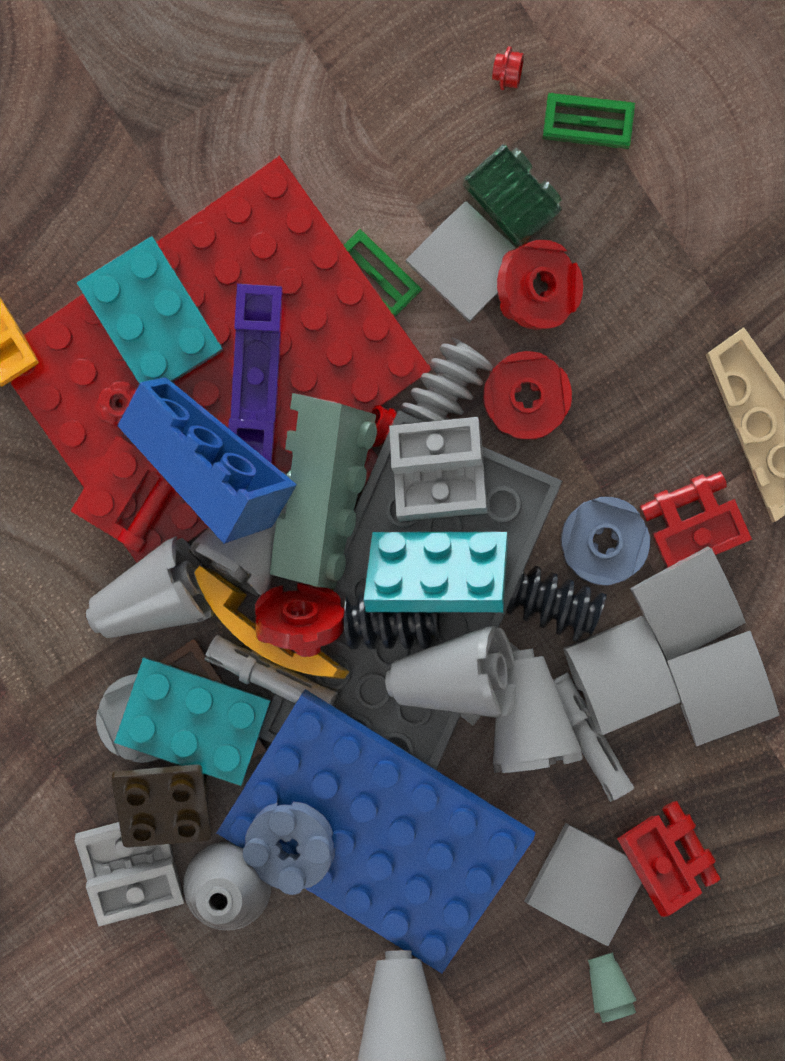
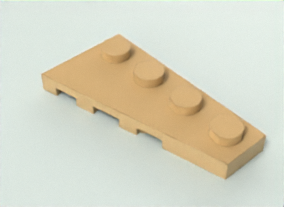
[706,327,785,523]

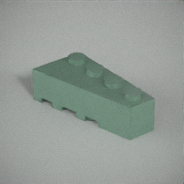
[270,393,377,588]

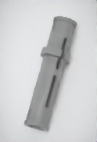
[205,635,337,706]
[553,672,635,802]

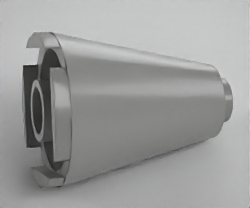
[189,471,287,596]
[86,537,214,638]
[385,626,516,718]
[493,648,583,773]
[183,841,271,930]
[358,950,447,1061]

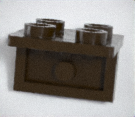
[111,764,212,848]

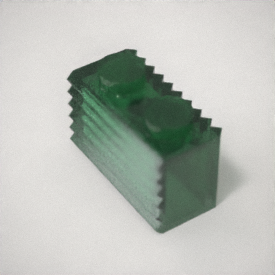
[463,144,562,247]

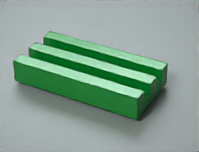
[542,93,635,149]
[344,229,422,318]

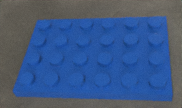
[217,689,536,973]

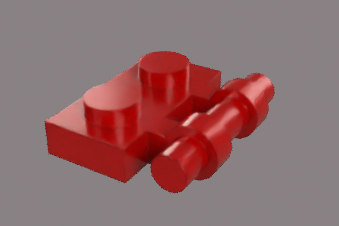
[639,471,752,569]
[617,801,721,917]

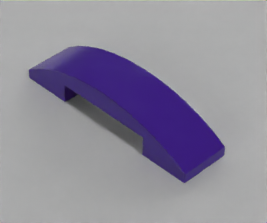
[228,284,282,464]

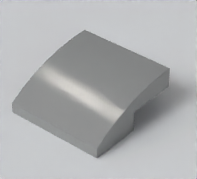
[406,201,515,323]
[389,417,488,522]
[630,546,746,662]
[563,616,681,735]
[667,631,780,747]
[74,822,184,927]
[524,823,642,946]

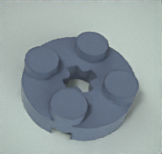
[560,497,650,585]
[243,802,335,895]

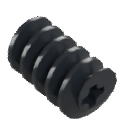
[507,565,607,642]
[344,592,440,649]

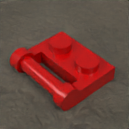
[71,435,173,553]

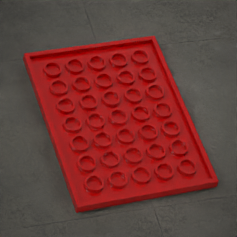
[10,155,432,563]

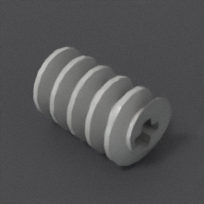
[401,337,493,422]

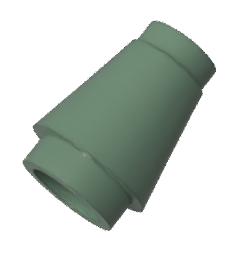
[588,953,637,1023]

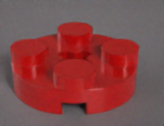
[497,240,583,330]
[483,351,572,441]
[255,583,344,657]

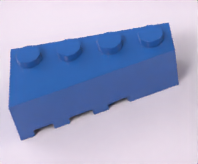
[118,377,297,544]

